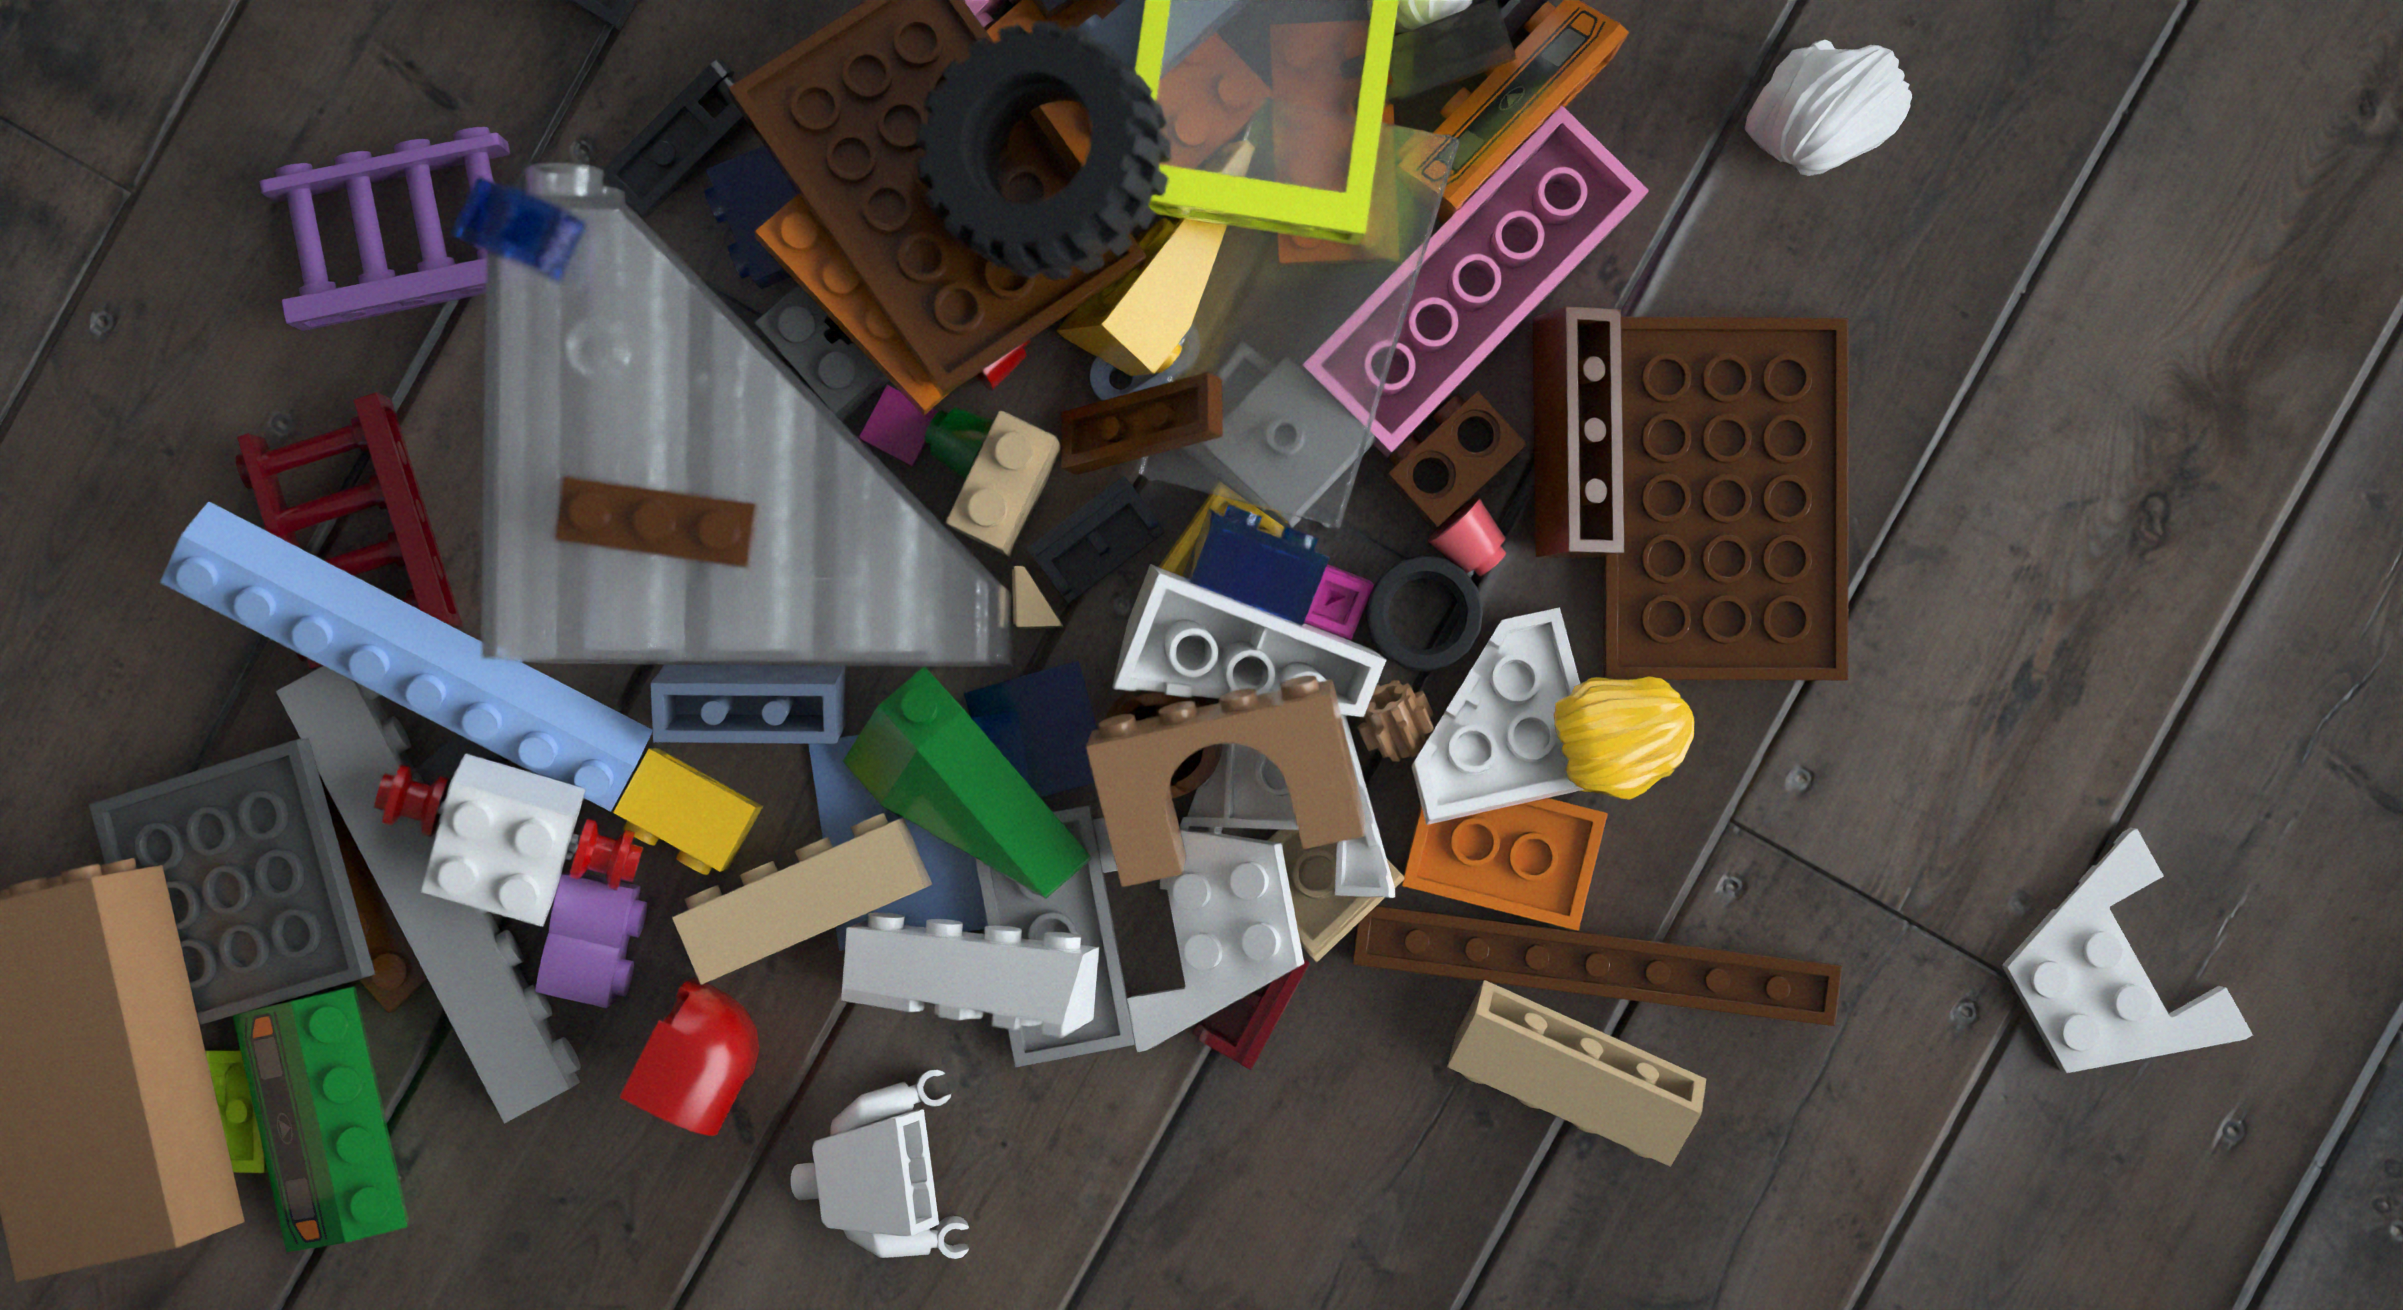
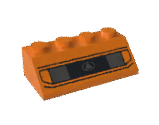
[1397,0,1629,224]

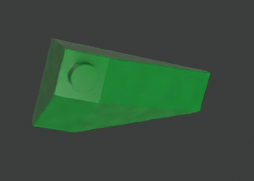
[843,666,1092,899]

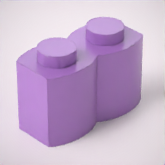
[535,870,647,1008]

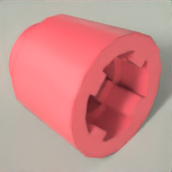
[1427,497,1506,577]

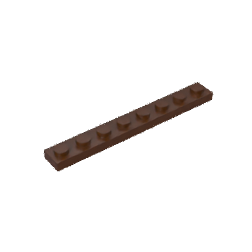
[1352,905,1843,1026]

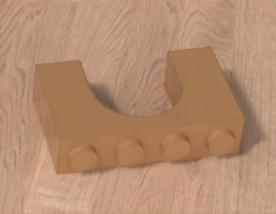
[1086,675,1365,887]

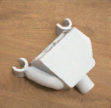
[791,1070,969,1259]

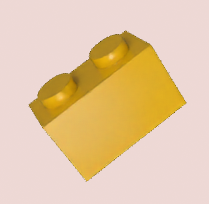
[613,748,763,875]

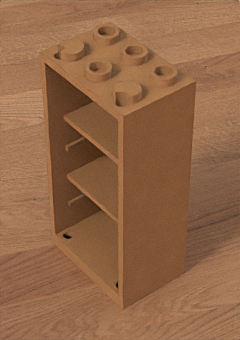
[0,858,245,1282]

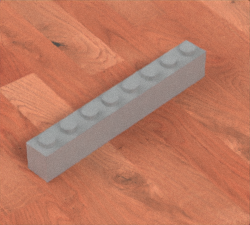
[276,666,581,1124]

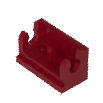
[1192,956,1310,1070]

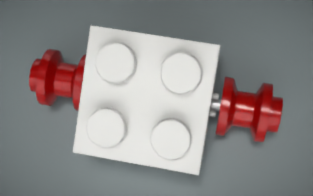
[374,754,643,927]

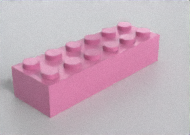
[1303,106,1649,458]

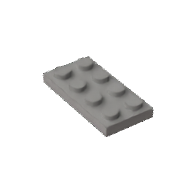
[975,805,1135,1067]

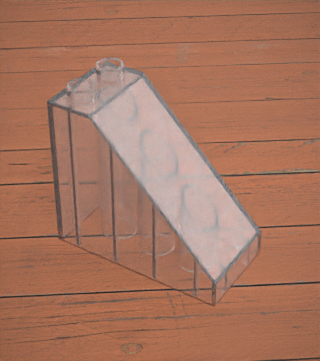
[482,164,1014,667]

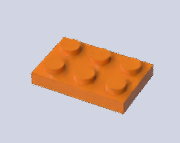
[1400,798,1608,931]

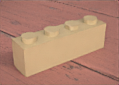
[672,813,932,985]
[1447,980,1706,1167]

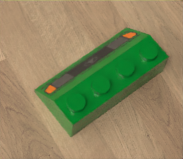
[233,985,409,1252]

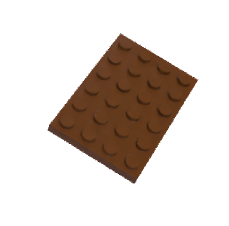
[728,0,1147,397]
[1603,317,1849,681]

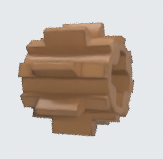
[1357,680,1434,762]

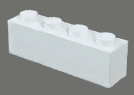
[1112,564,1386,717]
[841,913,1099,1037]

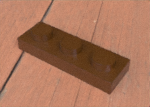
[1061,372,1223,475]
[554,476,760,569]

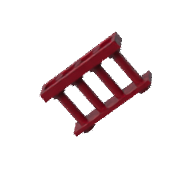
[235,392,463,670]

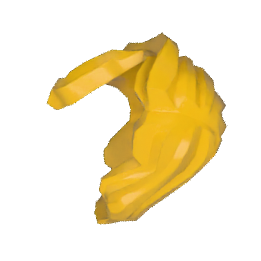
[1553,676,1694,800]

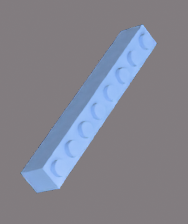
[160,501,653,812]

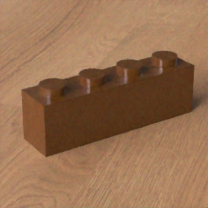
[1533,306,1624,559]

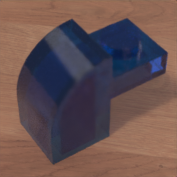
[451,176,588,284]

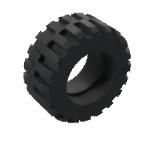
[915,22,1171,280]

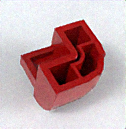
[619,977,759,1136]

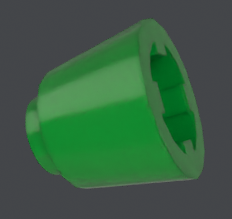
[924,407,994,480]

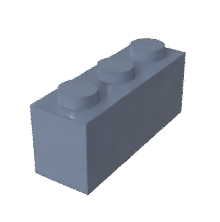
[651,665,847,744]

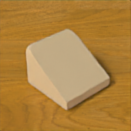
[1012,566,1063,629]

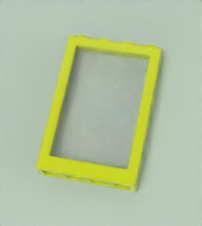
[1135,0,1398,245]

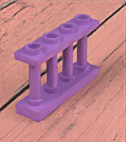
[259,127,537,331]

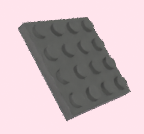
[89,738,375,1025]

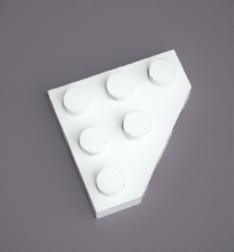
[1411,607,1585,825]

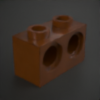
[1385,391,1528,531]

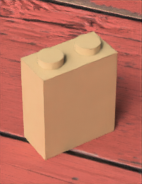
[946,410,1061,558]

